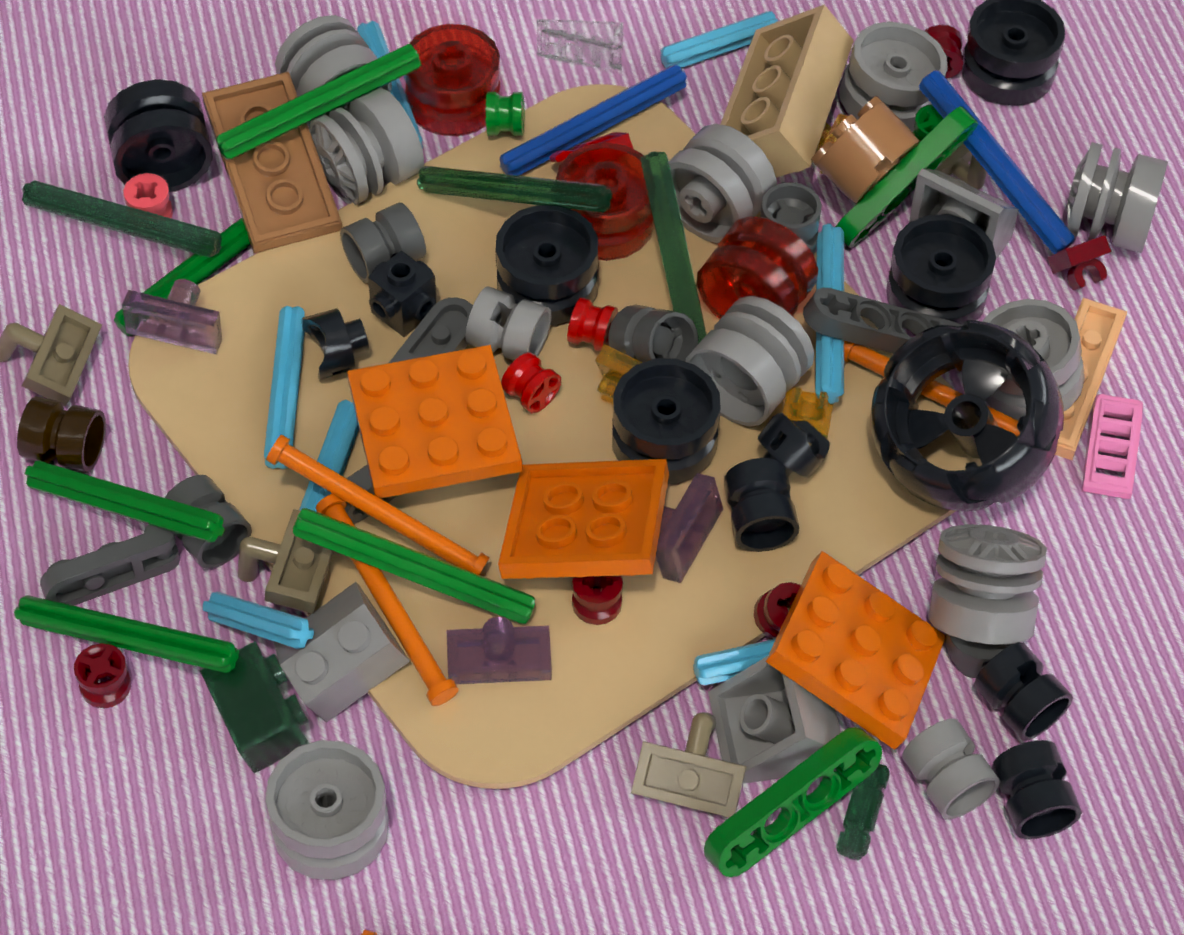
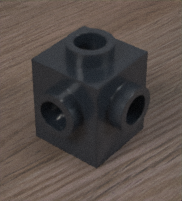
[368,250,437,337]

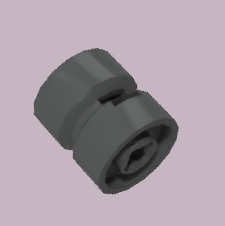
[757,182,822,270]
[340,203,426,283]
[608,304,698,366]
[165,475,252,568]

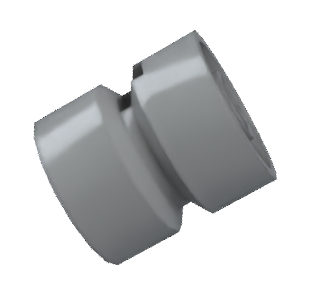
[465,286,551,361]
[902,719,1000,819]

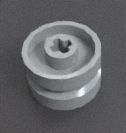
[839,21,947,132]
[658,124,777,244]
[983,299,1085,421]
[265,740,389,880]

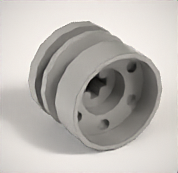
[275,15,392,118]
[309,88,424,205]
[1066,142,1168,253]
[686,296,814,426]
[928,524,1047,645]

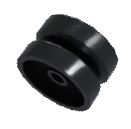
[962,0,1065,105]
[104,79,213,192]
[495,205,598,325]
[886,214,996,326]
[612,358,721,484]

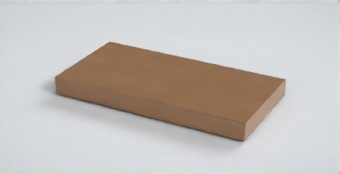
[202,71,342,253]

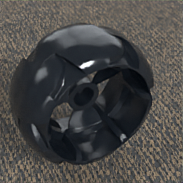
[871,320,1064,511]

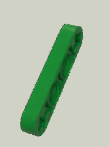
[835,106,978,248]
[704,727,882,877]

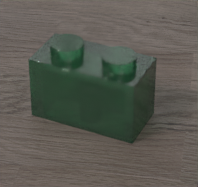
[200,641,309,774]

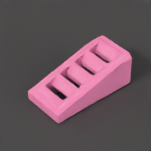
[1082,394,1143,499]

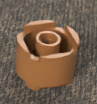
[811,96,920,204]

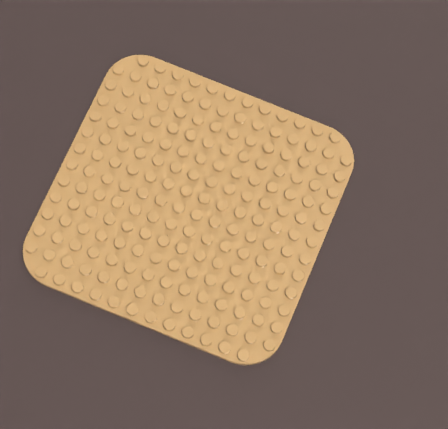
[128,84,982,789]

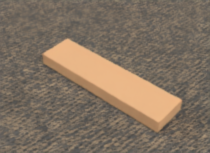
[1055,298,1127,460]

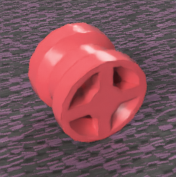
[123,173,173,231]

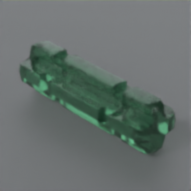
[836,764,890,861]

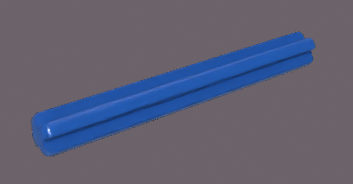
[499,65,687,179]
[919,70,1075,254]

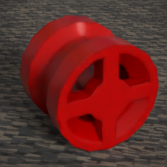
[567,297,618,353]
[501,352,562,413]

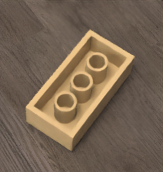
[721,4,854,178]

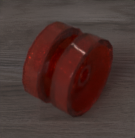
[404,24,501,137]
[555,142,657,261]
[696,216,819,319]

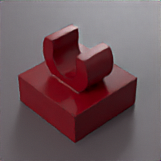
[1047,235,1112,291]

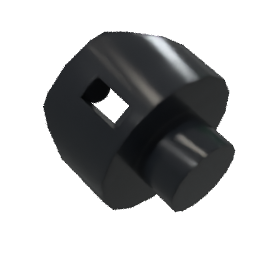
[301,308,369,380]
[758,413,830,477]

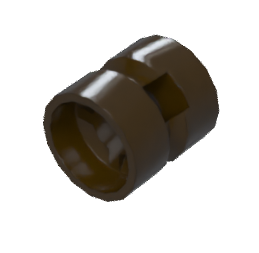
[17,396,106,472]

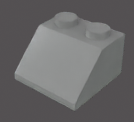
[909,168,1019,259]
[274,582,410,722]
[708,656,841,784]

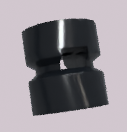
[724,458,799,552]
[974,642,1073,741]
[992,740,1082,839]

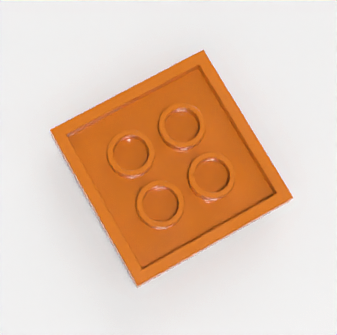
[347,345,522,499]
[498,459,669,579]
[765,551,945,750]

